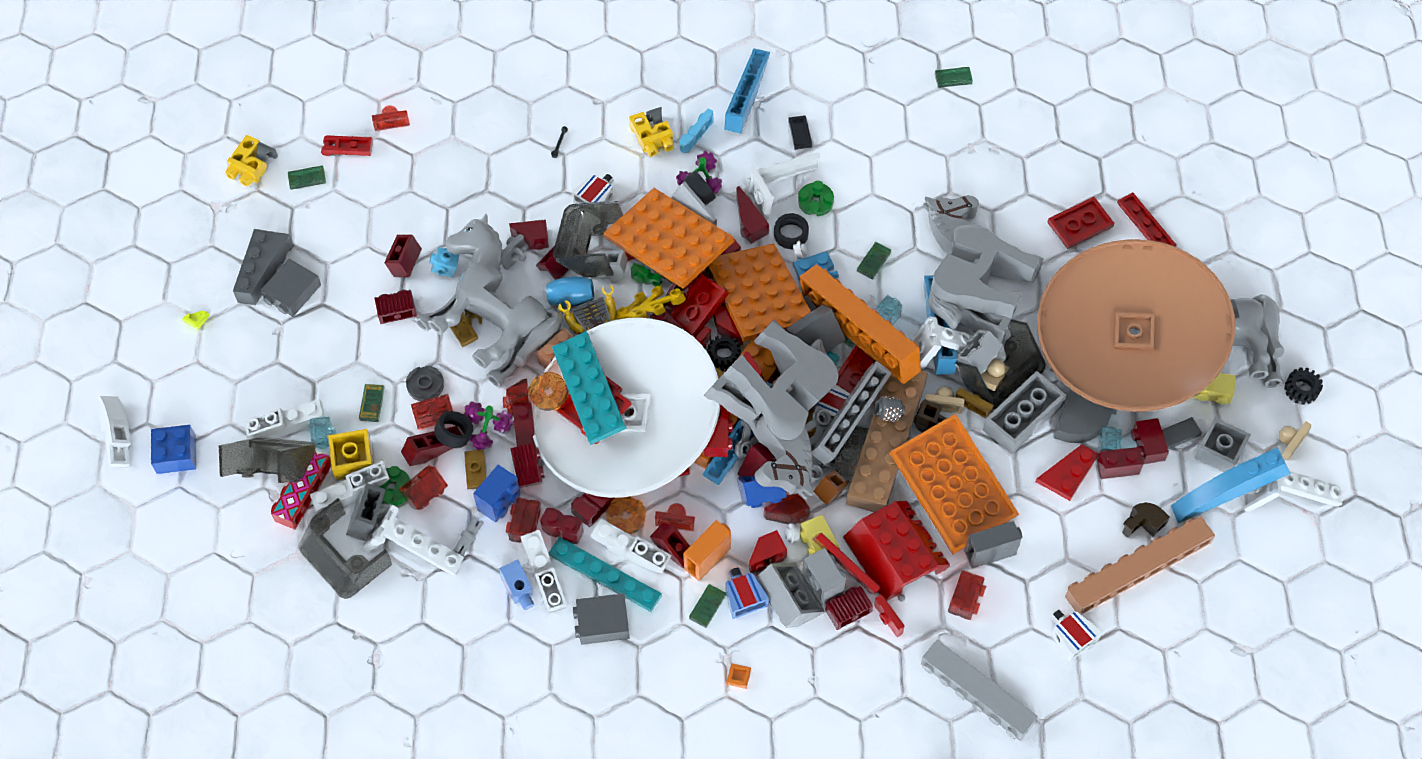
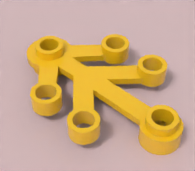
[615,286,686,320]

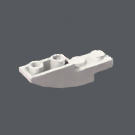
[98,395,131,467]
[244,399,325,438]
[310,461,390,514]
[590,519,672,573]
[520,530,567,613]

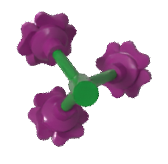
[676,151,722,193]
[464,401,514,450]

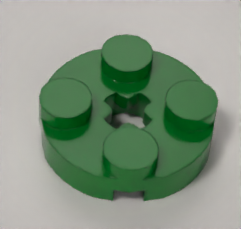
[798,180,834,216]
[380,466,412,506]

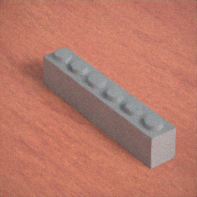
[812,361,892,465]
[921,639,1038,742]

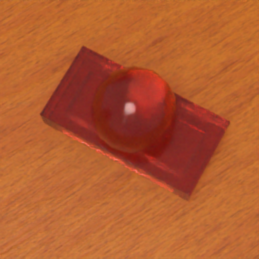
[371,105,410,131]
[654,503,695,532]

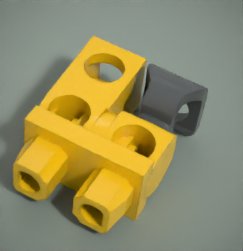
[629,107,674,157]
[225,134,278,187]

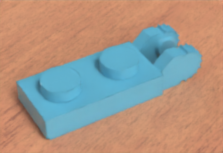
[679,108,714,153]

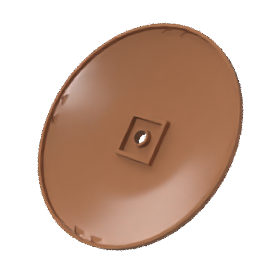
[1037,239,1235,412]

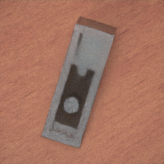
[835,425,869,479]

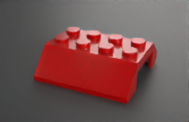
[843,501,950,601]

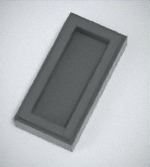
[1162,417,1202,449]

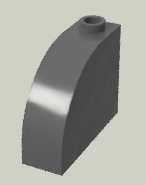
[1054,389,1117,443]

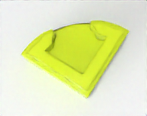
[182,310,210,330]

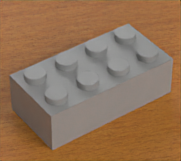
[983,371,1066,454]

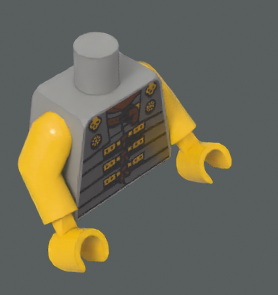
[558,285,617,334]

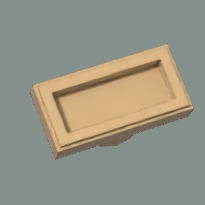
[977,359,1010,391]
[925,386,964,414]
[1279,421,1312,460]

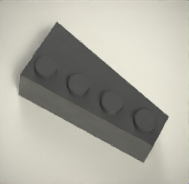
[233,229,294,305]

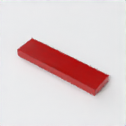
[1117,192,1177,247]
[812,533,880,594]

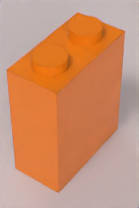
[684,520,731,581]

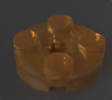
[528,372,568,411]
[606,496,646,535]

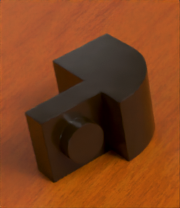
[914,399,947,433]
[1122,502,1170,538]

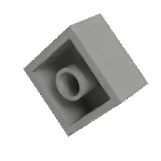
[1194,417,1251,472]
[802,548,846,607]

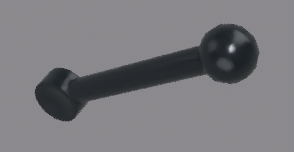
[551,126,568,158]

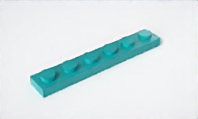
[548,537,662,612]

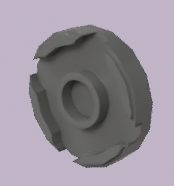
[406,366,444,402]

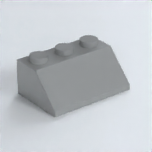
[671,182,717,226]
[756,562,825,628]

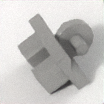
[501,234,529,270]

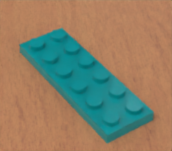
[552,331,627,445]

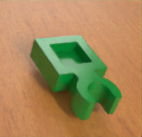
[630,263,663,287]

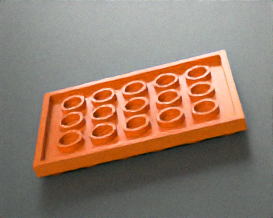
[603,188,734,289]
[706,243,811,342]
[889,414,1019,555]

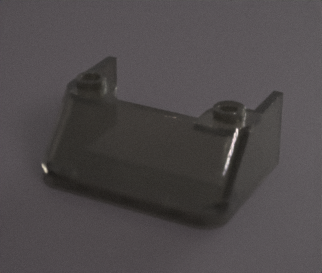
[553,201,623,277]
[955,319,1046,410]
[219,437,316,483]
[298,498,392,599]

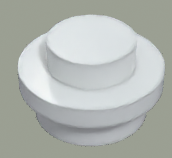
[793,241,808,259]
[784,523,800,543]

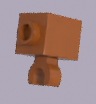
[813,470,849,505]

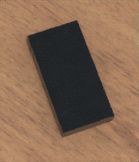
[788,115,812,150]

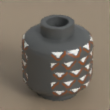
[874,395,905,422]

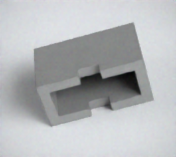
[956,329,1003,375]

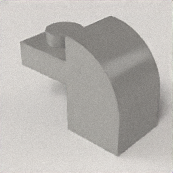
[590,250,628,283]

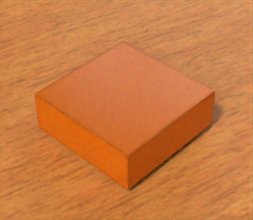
[726,663,751,689]

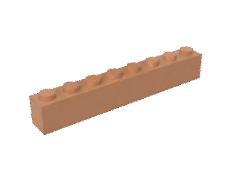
[1065,516,1215,615]

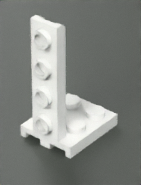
[744,152,821,221]
[910,316,1006,370]
[1242,471,1343,512]
[361,505,464,575]

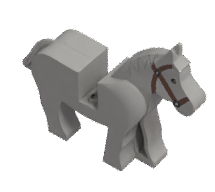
[923,195,1044,343]
[703,320,838,500]

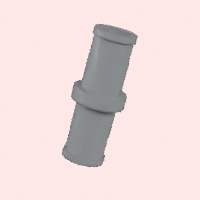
[453,516,484,557]

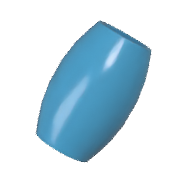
[546,276,595,307]

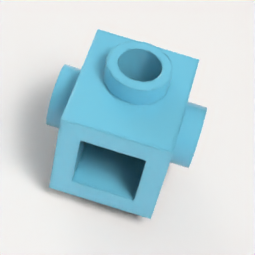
[429,247,460,278]

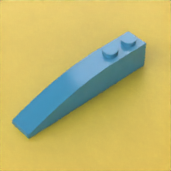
[724,48,770,134]
[924,275,958,375]
[702,381,771,486]
[1171,447,1291,523]

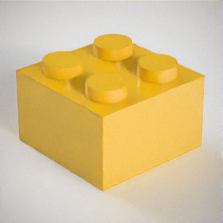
[328,429,374,480]

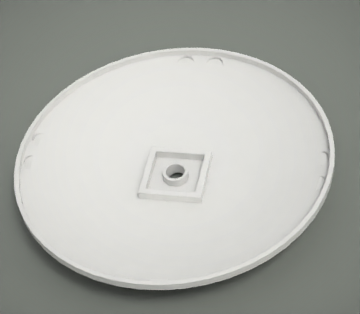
[532,318,721,498]

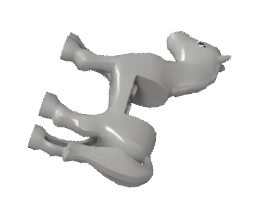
[414,213,562,388]
[1231,294,1285,388]

